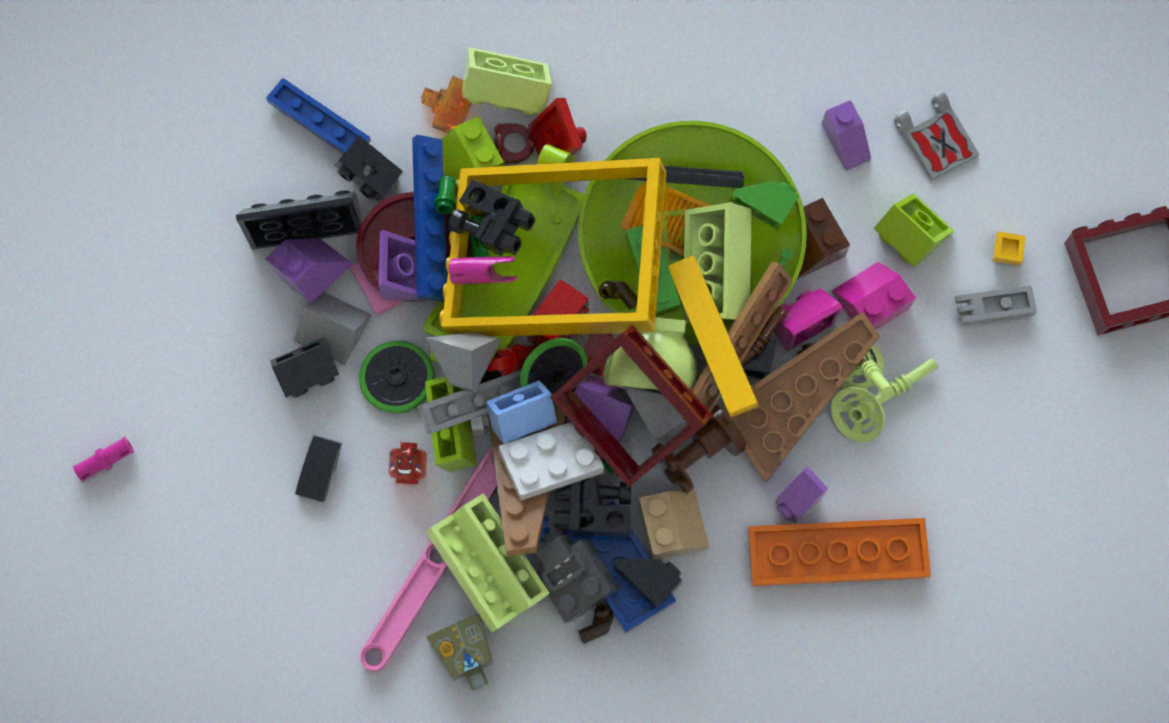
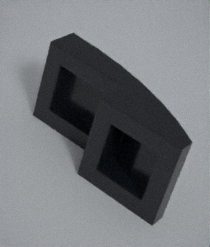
[295,435,342,502]

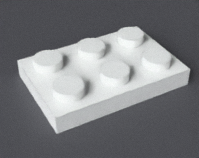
[499,422,604,501]

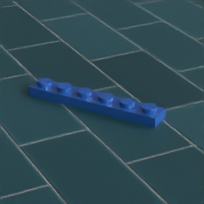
[412,134,447,302]

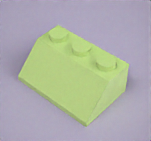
[462,47,552,115]

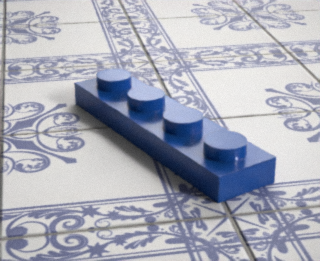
[266,78,371,154]

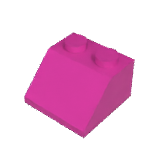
[832,262,916,330]
[774,288,843,352]

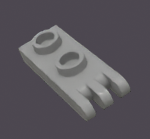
[955,285,1037,325]

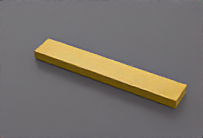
[668,255,758,418]

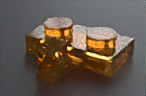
[421,76,472,133]

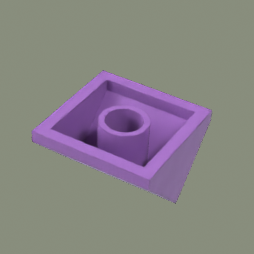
[379,230,424,300]
[565,376,636,443]

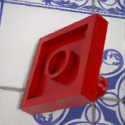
[531,98,587,157]

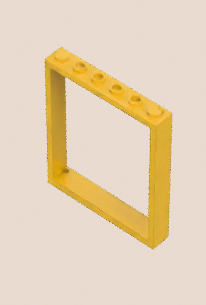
[440,158,666,336]

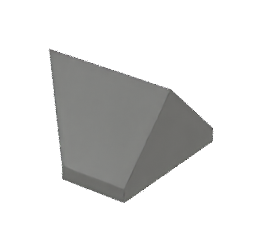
[426,332,500,393]

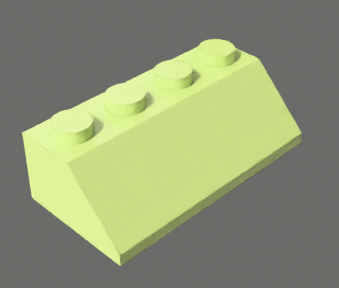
[683,202,752,325]

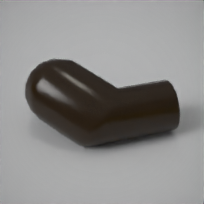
[598,280,638,310]
[578,603,613,645]

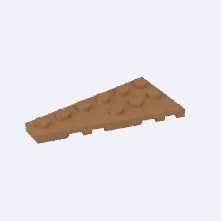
[720,312,880,482]
[488,407,567,557]

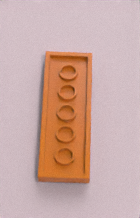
[747,518,931,587]

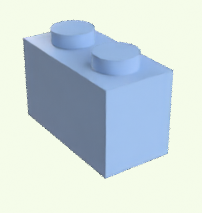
[486,381,557,444]

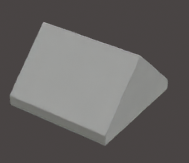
[294,292,372,365]

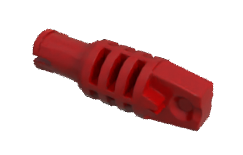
[487,344,539,376]

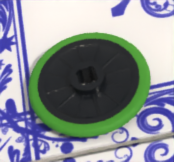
[520,338,588,408]
[359,341,434,413]

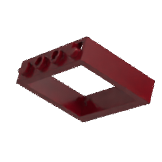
[1064,206,1169,336]
[550,324,713,487]

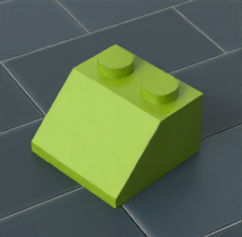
[442,116,504,198]
[873,193,954,267]

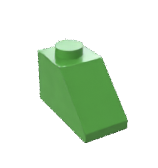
[730,181,799,230]

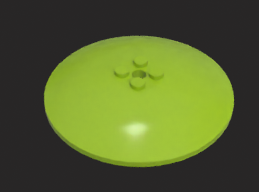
[578,121,807,346]

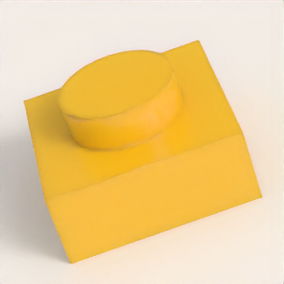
[992,231,1026,266]

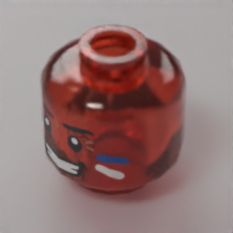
[388,442,427,484]

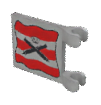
[894,91,980,181]

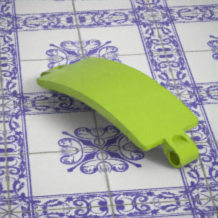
[423,144,585,363]

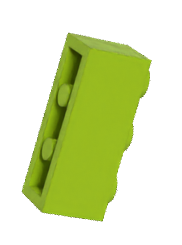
[425,376,477,472]

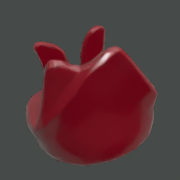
[494,123,536,164]

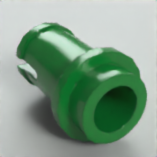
[434,176,458,214]

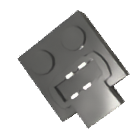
[535,534,620,623]

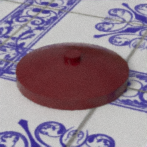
[356,192,471,302]

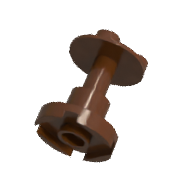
[651,404,746,494]

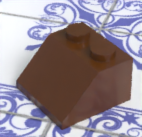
[797,198,850,280]

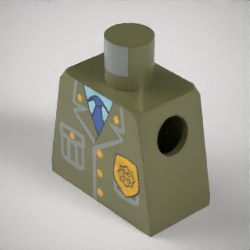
[426,613,493,691]

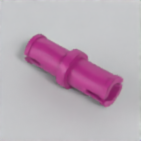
[73,436,134,482]

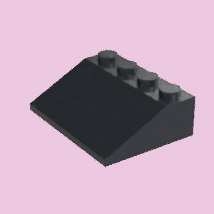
[236,190,362,250]

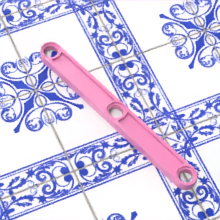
[360,447,498,672]

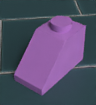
[822,100,871,170]
[775,467,828,523]

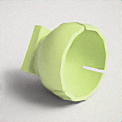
[604,318,699,390]

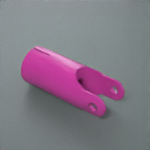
[449,257,518,284]

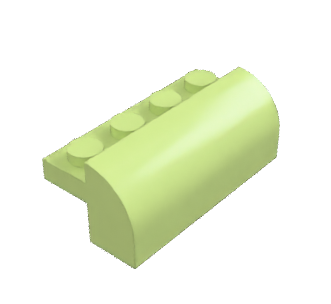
[425,493,550,633]

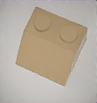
[638,491,709,559]

